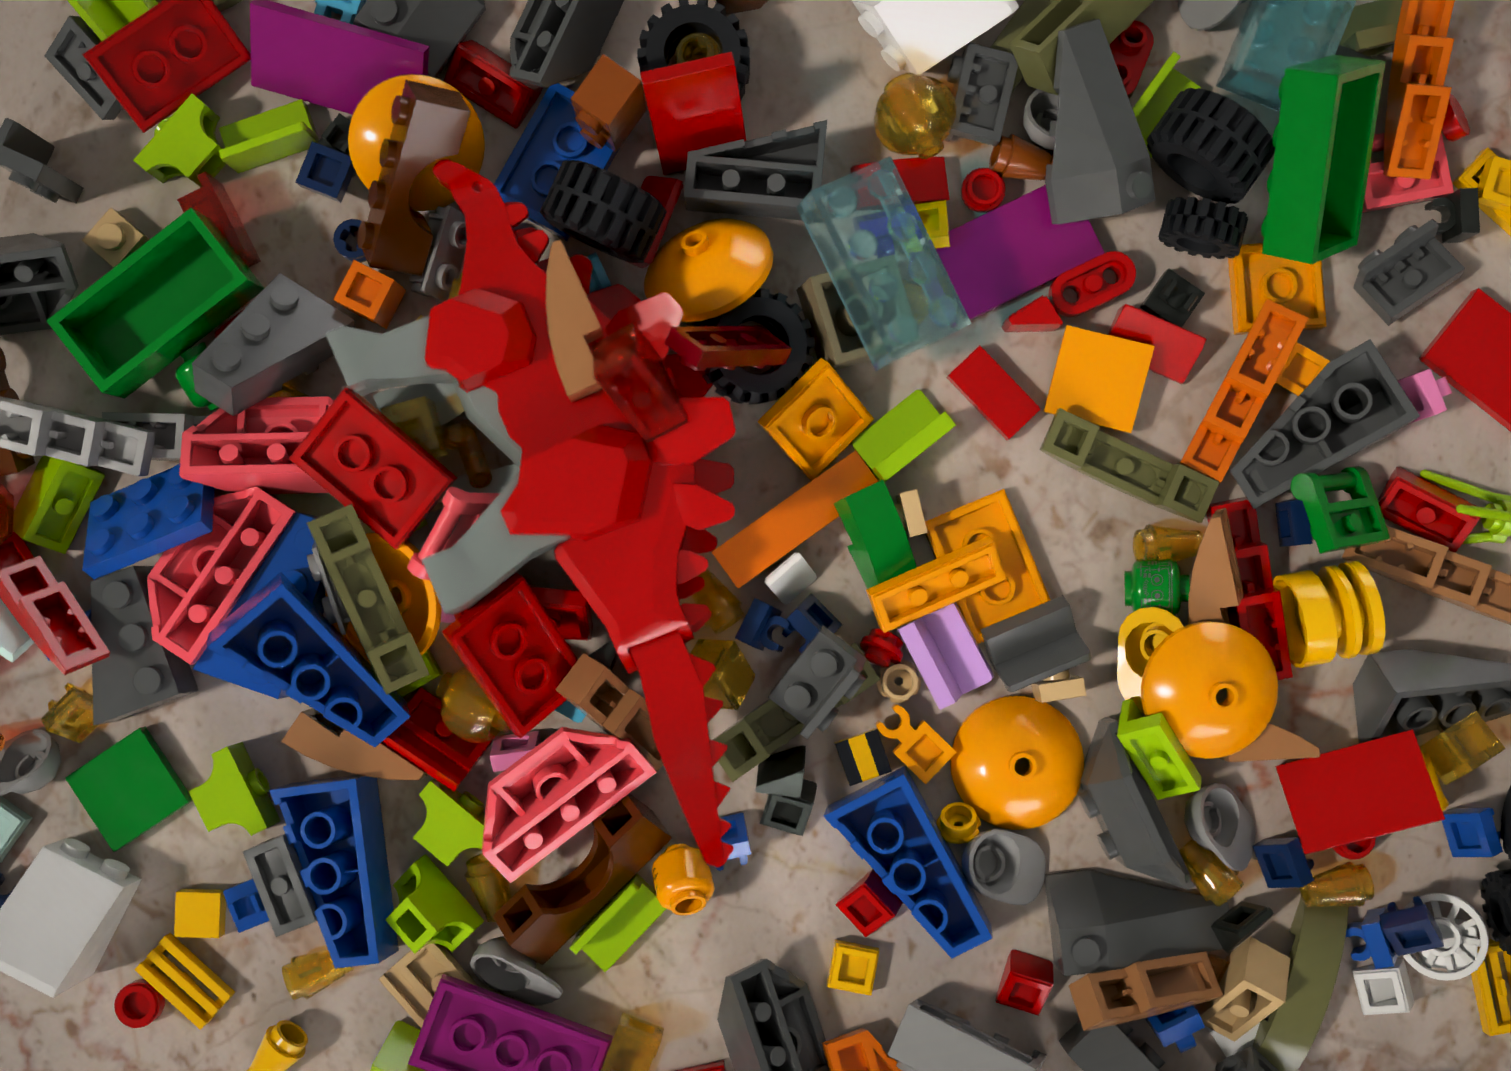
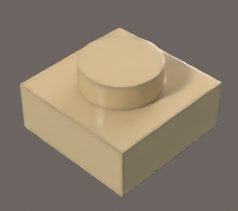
[82,207,150,268]
[895,489,928,538]
[1031,669,1087,703]

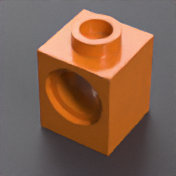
[333,260,406,329]

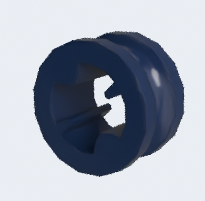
[333,219,367,263]

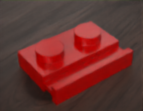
[381,688,494,792]

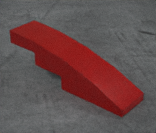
[1206,497,1293,680]
[0,532,110,675]

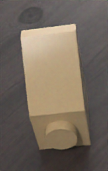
[1198,936,1290,1042]

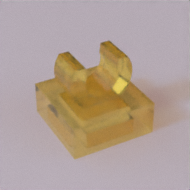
[41,683,98,743]

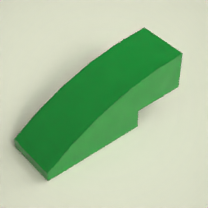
[833,480,916,589]

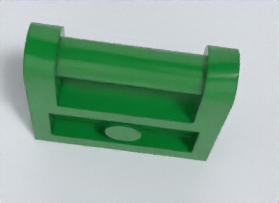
[1290,466,1391,554]

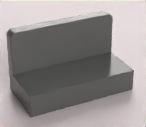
[980,595,1091,692]
[243,834,317,937]

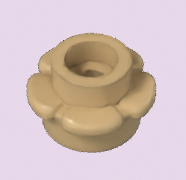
[877,660,921,704]

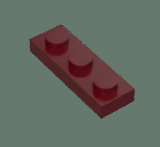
[664,326,792,371]

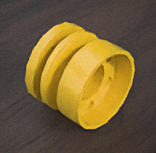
[1273,561,1386,668]

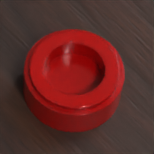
[1442,94,1470,142]
[114,979,165,1028]

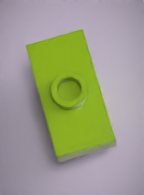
[133,93,226,189]
[188,742,281,836]
[413,779,486,867]
[385,854,485,954]

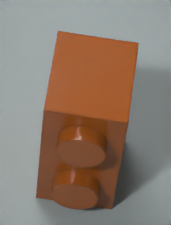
[571,54,647,152]

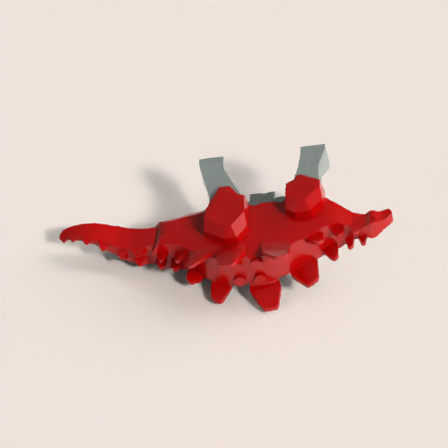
[325,159,736,867]

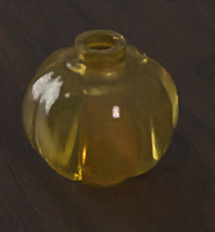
[874,73,957,159]
[436,665,511,743]

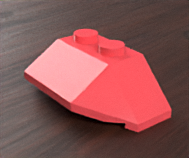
[179,396,334,494]
[147,487,296,665]
[482,727,657,883]

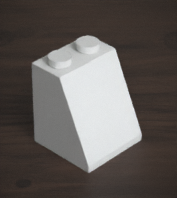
[851,0,1019,75]
[0,838,142,998]

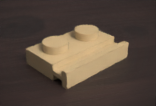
[378,944,479,1028]

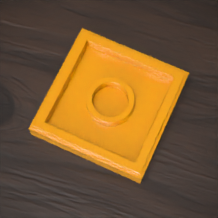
[1228,243,1327,335]
[1043,325,1155,433]
[757,358,874,481]

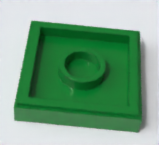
[65,726,193,852]

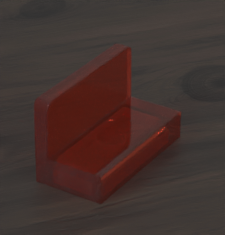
[177,171,261,268]

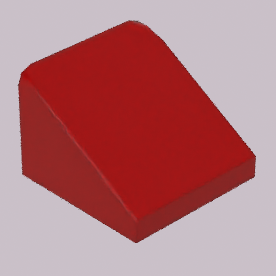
[1001,295,1063,332]
[835,869,903,937]
[996,950,1054,1016]

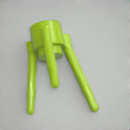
[1420,470,1511,544]

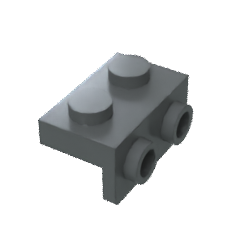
[0,118,83,203]
[1353,219,1465,326]

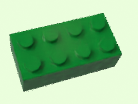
[1261,55,1386,264]
[46,208,264,399]

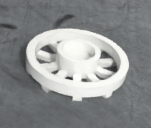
[1403,892,1489,981]

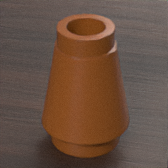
[989,134,1053,181]

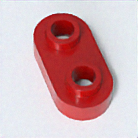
[1109,20,1154,99]
[1048,251,1136,317]

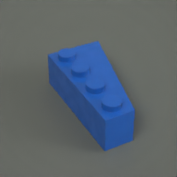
[193,512,325,699]
[207,572,411,747]
[823,765,993,959]
[269,775,399,968]

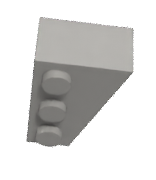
[888,999,1047,1071]

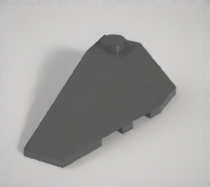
[1045,19,1156,225]
[1230,339,1420,509]
[1353,649,1511,744]
[1045,869,1229,976]

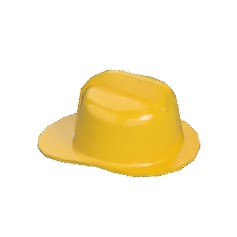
[1117,607,1184,713]

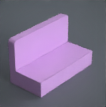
[898,602,994,710]

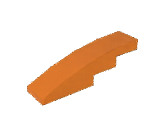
[1383,0,1455,179]
[1179,299,1309,486]
[712,450,879,589]

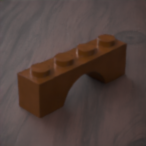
[357,80,471,276]
[493,793,672,965]

